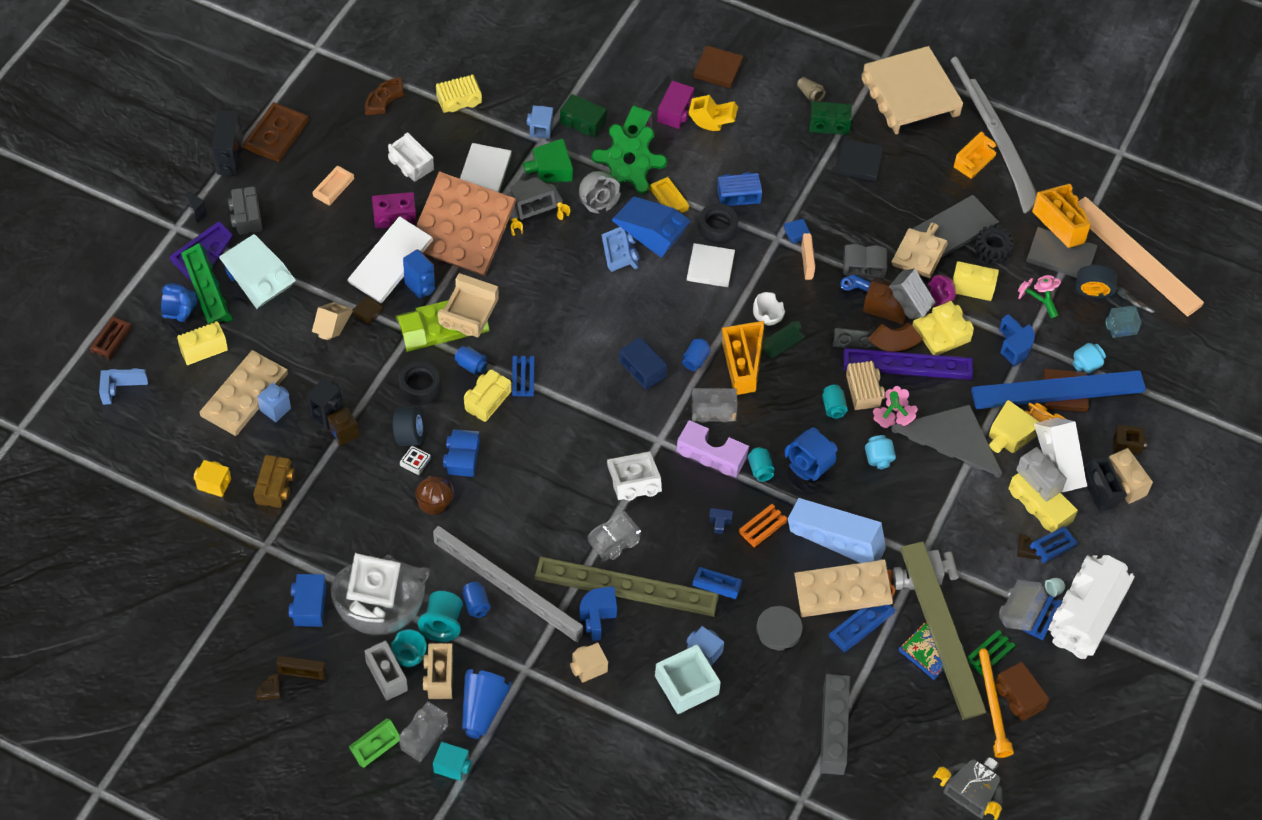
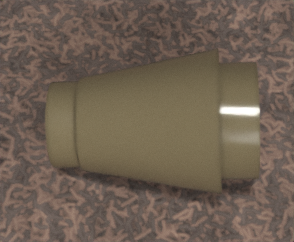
[797,77,826,102]

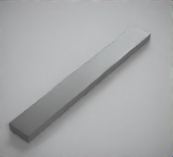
[433,526,583,642]

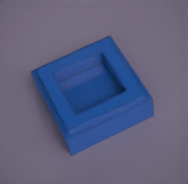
[784,219,810,244]

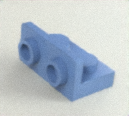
[602,227,640,272]

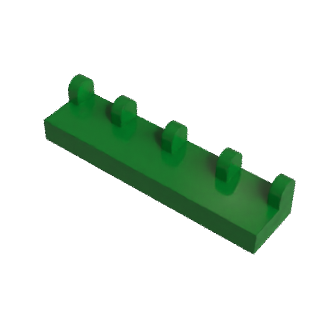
[181,243,233,325]

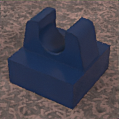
[709,508,733,534]

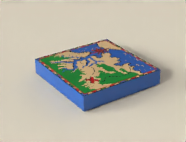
[899,621,965,680]

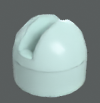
[1045,578,1065,597]

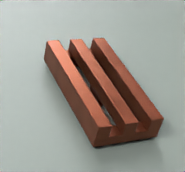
[90,316,132,360]

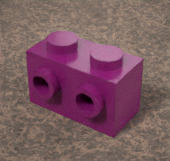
[372,192,417,228]

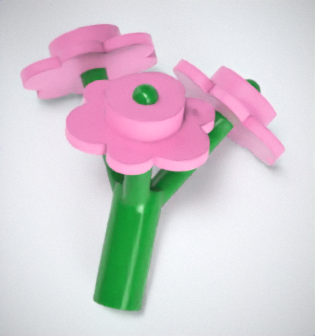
[1018,275,1061,319]
[873,386,918,428]

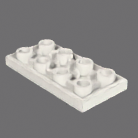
[348,217,433,304]

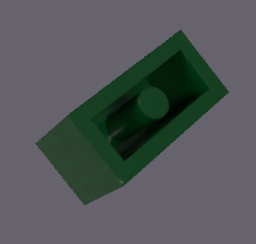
[560,94,607,138]

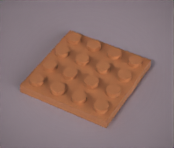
[416,172,516,276]

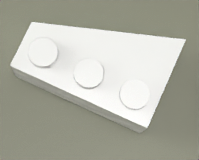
[1034,418,1087,492]

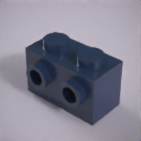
[619,337,667,390]

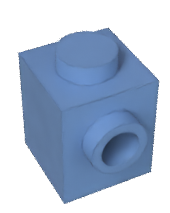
[527,106,553,139]
[257,382,291,422]
[687,626,724,666]

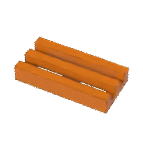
[739,504,787,548]

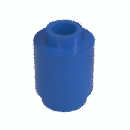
[682,339,711,371]
[455,346,488,375]
[462,582,491,618]

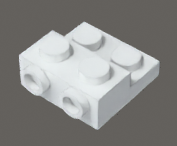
[607,452,662,501]

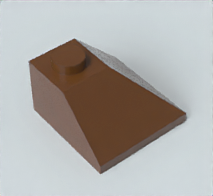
[863,277,906,324]

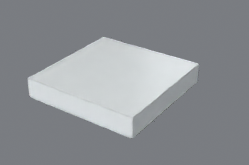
[687,243,735,287]
[346,553,401,608]

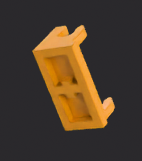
[954,132,996,179]

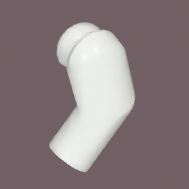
[349,601,385,623]

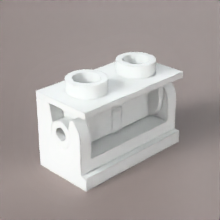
[388,133,434,182]

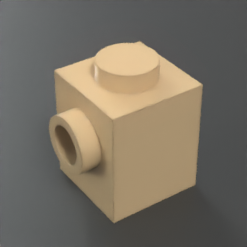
[570,643,608,683]

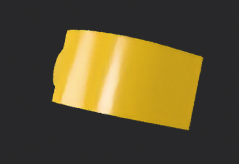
[689,95,738,131]

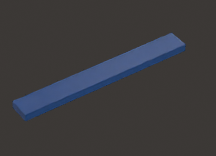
[971,370,1146,409]

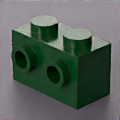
[809,101,852,135]

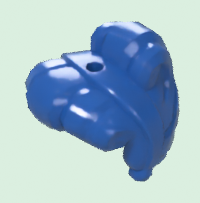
[161,283,198,322]

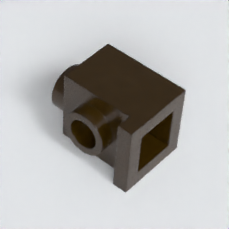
[1113,425,1147,455]

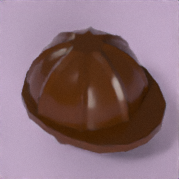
[415,476,454,515]

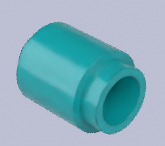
[822,385,848,419]
[747,447,775,482]

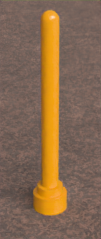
[979,649,1014,758]

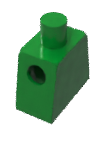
[523,139,573,183]

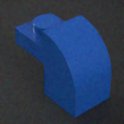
[999,314,1035,367]
[580,586,617,641]

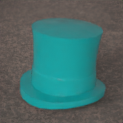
[417,591,463,642]

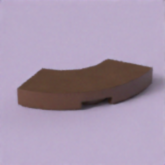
[365,77,404,115]
[868,323,923,352]

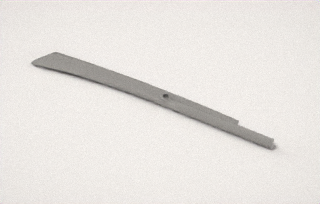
[951,57,1037,213]

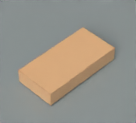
[313,165,354,206]
[801,233,815,280]

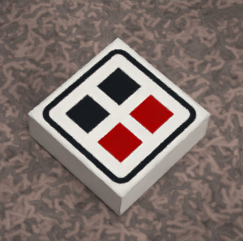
[400,446,431,475]

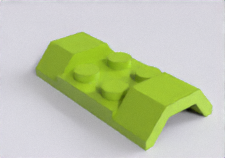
[396,300,489,352]

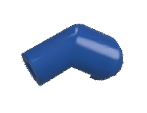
[840,275,871,292]

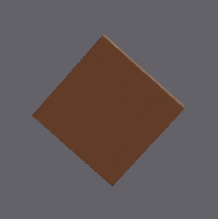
[693,45,743,89]
[1043,369,1089,412]

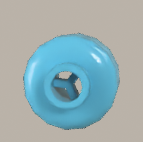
[1072,343,1106,375]
[865,435,896,469]

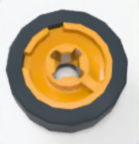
[1076,265,1117,299]

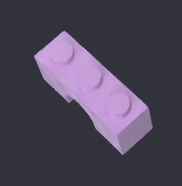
[677,420,749,477]

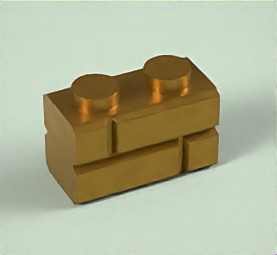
[254,455,295,508]

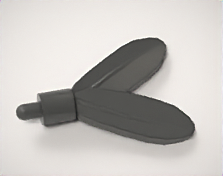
[1116,287,1155,313]

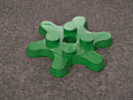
[591,124,668,194]

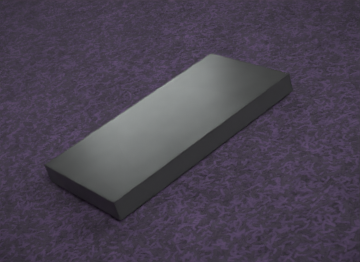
[912,195,999,258]

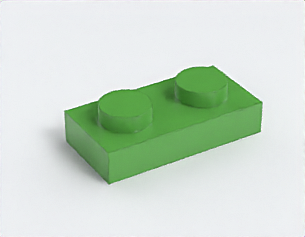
[349,718,402,768]

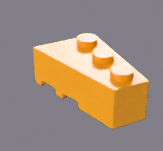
[1032,183,1091,248]
[722,321,764,395]

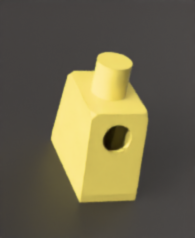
[989,400,1039,453]

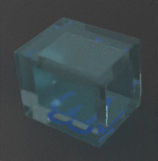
[1106,306,1141,338]

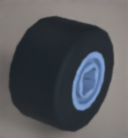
[393,406,425,446]

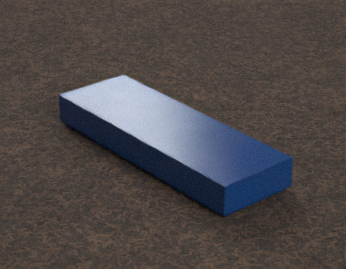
[829,605,895,653]

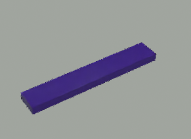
[843,348,973,380]

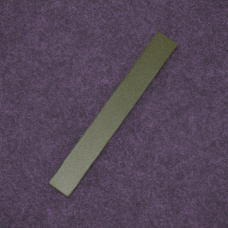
[900,541,986,720]
[535,556,719,617]

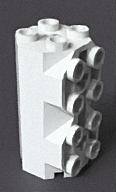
[1048,555,1134,659]

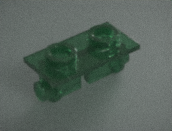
[762,321,805,359]

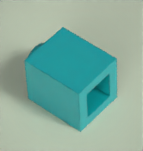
[433,742,472,781]

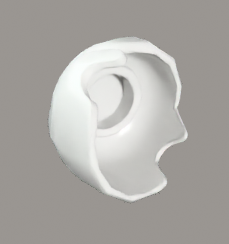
[753,292,785,325]

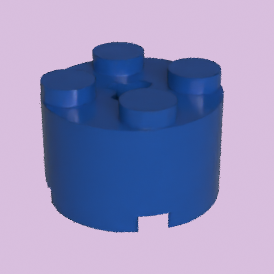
[785,427,837,481]

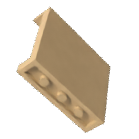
[862,46,963,134]

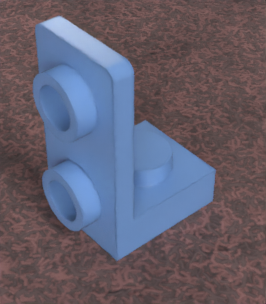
[99,368,148,404]

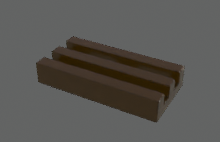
[277,656,327,680]

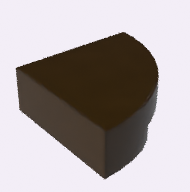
[1017,533,1041,560]
[256,674,280,701]

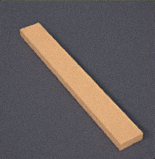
[1078,197,1204,317]

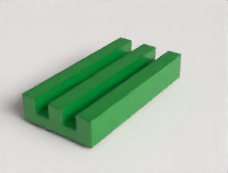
[967,630,1016,676]

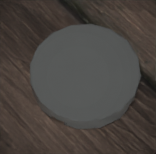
[756,606,803,651]

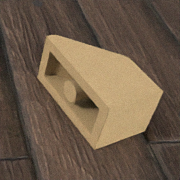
[312,302,353,340]

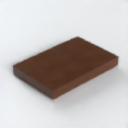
[243,102,309,163]

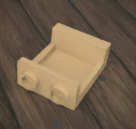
[438,273,499,338]

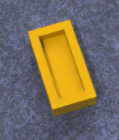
[650,177,689,213]

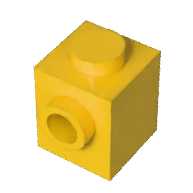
[194,460,231,497]

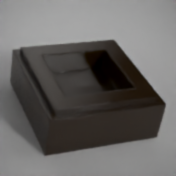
[353,296,383,325]

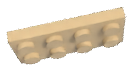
[200,350,288,436]
[795,560,893,617]

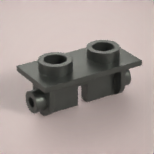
[833,326,876,351]

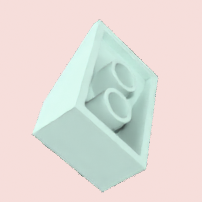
[219,234,296,309]

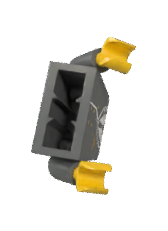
[508,178,570,236]
[933,757,1003,820]

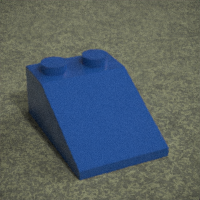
[612,196,690,258]

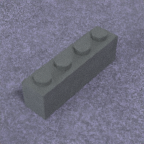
[820,674,850,775]

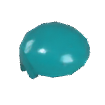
[390,629,427,667]

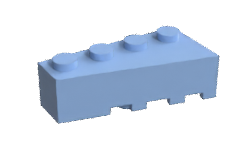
[788,498,886,563]

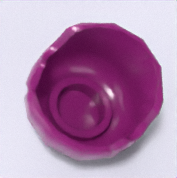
[928,274,956,308]

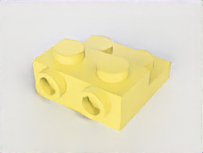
[913,301,974,355]

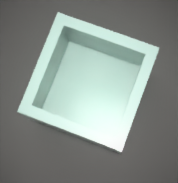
[655,644,721,714]

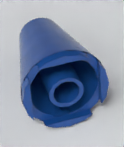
[462,669,512,739]

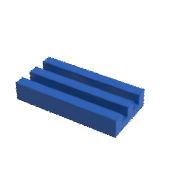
[512,356,534,396]
[1030,526,1079,564]
[692,567,743,599]
[1022,591,1062,640]

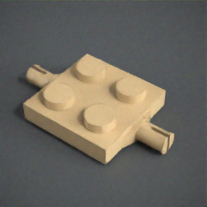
[892,223,948,278]

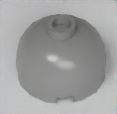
[579,171,621,214]

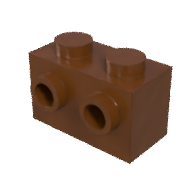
[995,662,1049,721]

